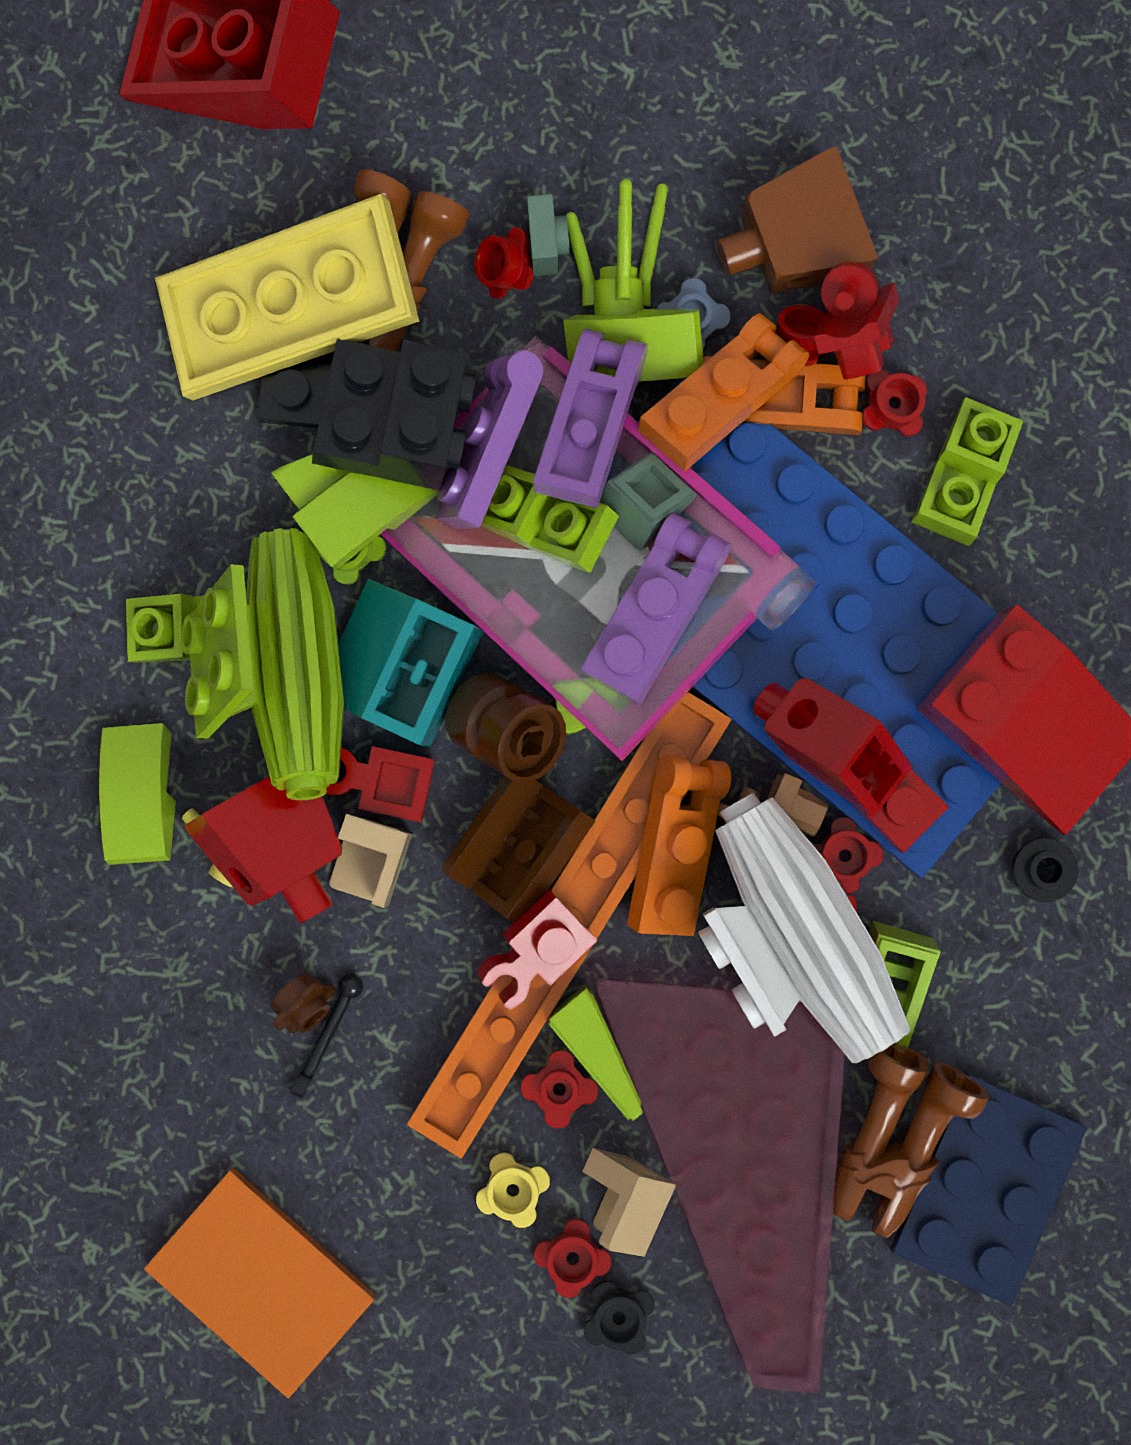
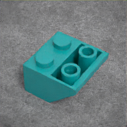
[338,579,484,747]

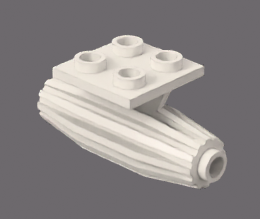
[698,793,910,1063]

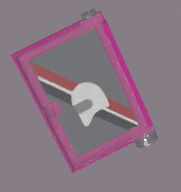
[380,336,815,761]

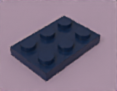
[890,1072,1087,1306]

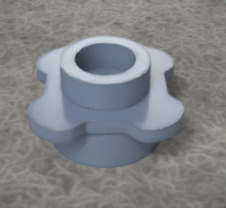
[657,278,731,348]

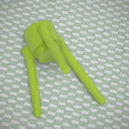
[566,179,668,315]

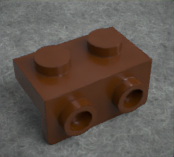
[442,776,595,923]

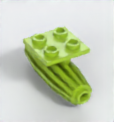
[181,528,344,800]

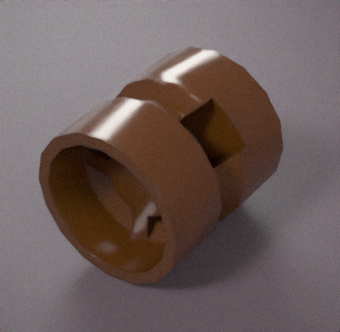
[446,672,566,783]

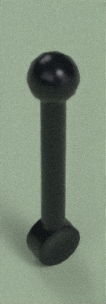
[291,973,363,1099]

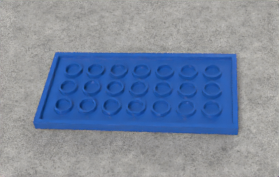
[602,378,1001,878]

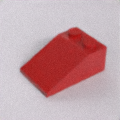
[119,0,340,129]
[916,605,1131,835]

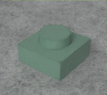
[527,194,569,276]

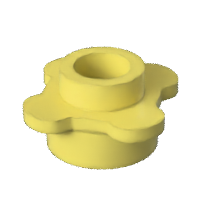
[476,1152,550,1228]

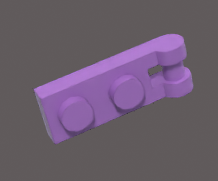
[533,329,648,508]
[435,350,543,529]
[581,513,731,705]

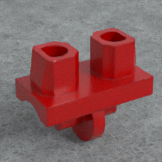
[814,261,899,380]

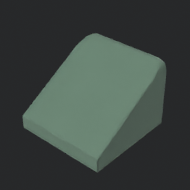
[600,452,697,551]

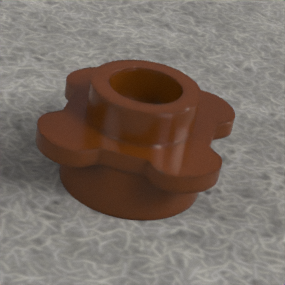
[270,973,336,1033]

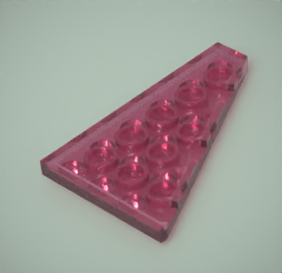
[597,977,845,1393]

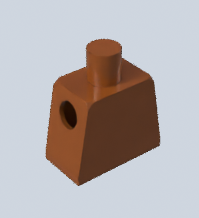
[716,146,878,294]

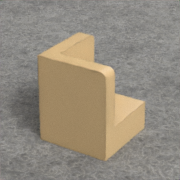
[330,814,412,908]
[582,1148,676,1257]

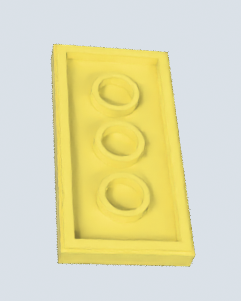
[155,194,419,400]

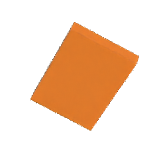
[144,1167,376,1399]

